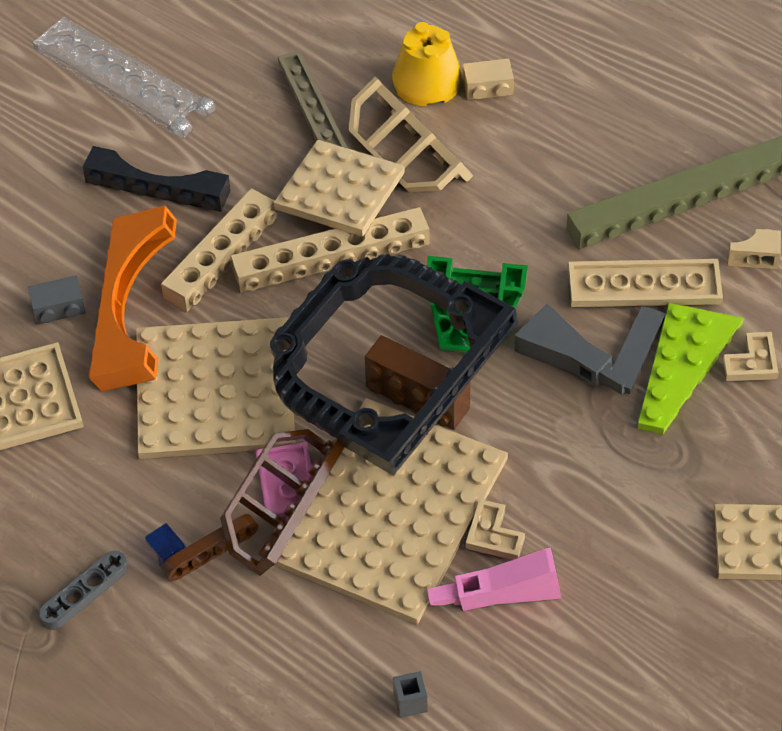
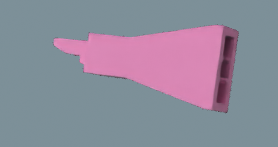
[427,547,561,611]

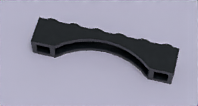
[83,146,231,212]

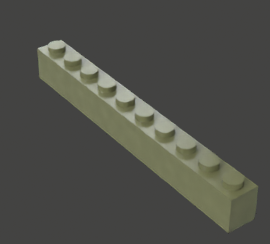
[566,136,782,249]

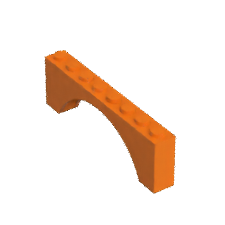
[89,205,177,392]

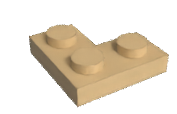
[723,332,779,381]
[466,499,525,560]

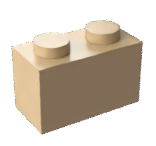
[463,58,514,100]

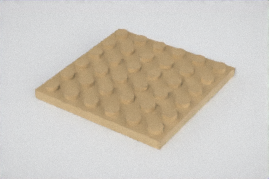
[136,317,296,459]

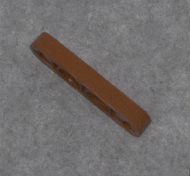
[162,514,258,581]

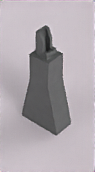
[515,304,625,395]

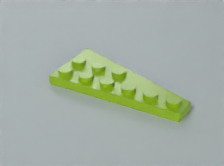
[637,303,744,434]

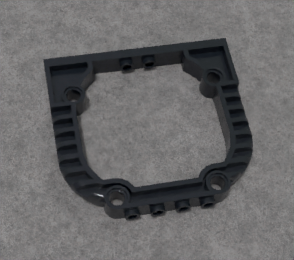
[270,254,518,476]

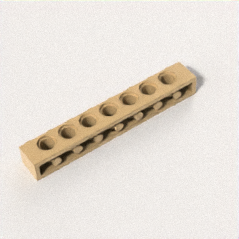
[231,207,429,293]

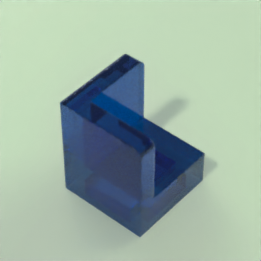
[145,523,186,569]

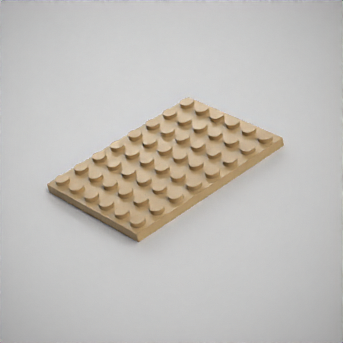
[274,398,508,625]

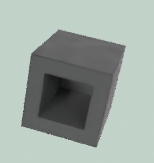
[393,671,427,718]

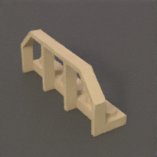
[349,77,473,193]

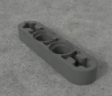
[39,551,128,630]

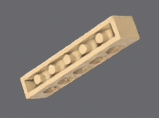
[161,188,277,312]

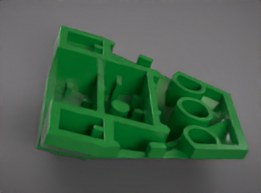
[426,256,528,353]

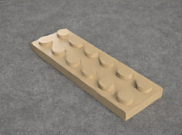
[568,259,723,307]

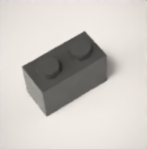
[28,275,86,325]

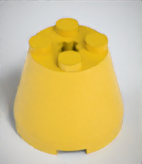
[392,22,462,107]

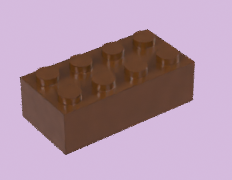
[364,335,470,430]

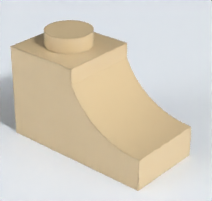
[728,229,781,269]

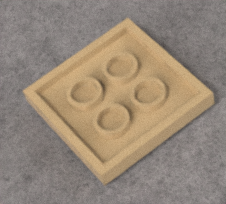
[714,504,782,580]

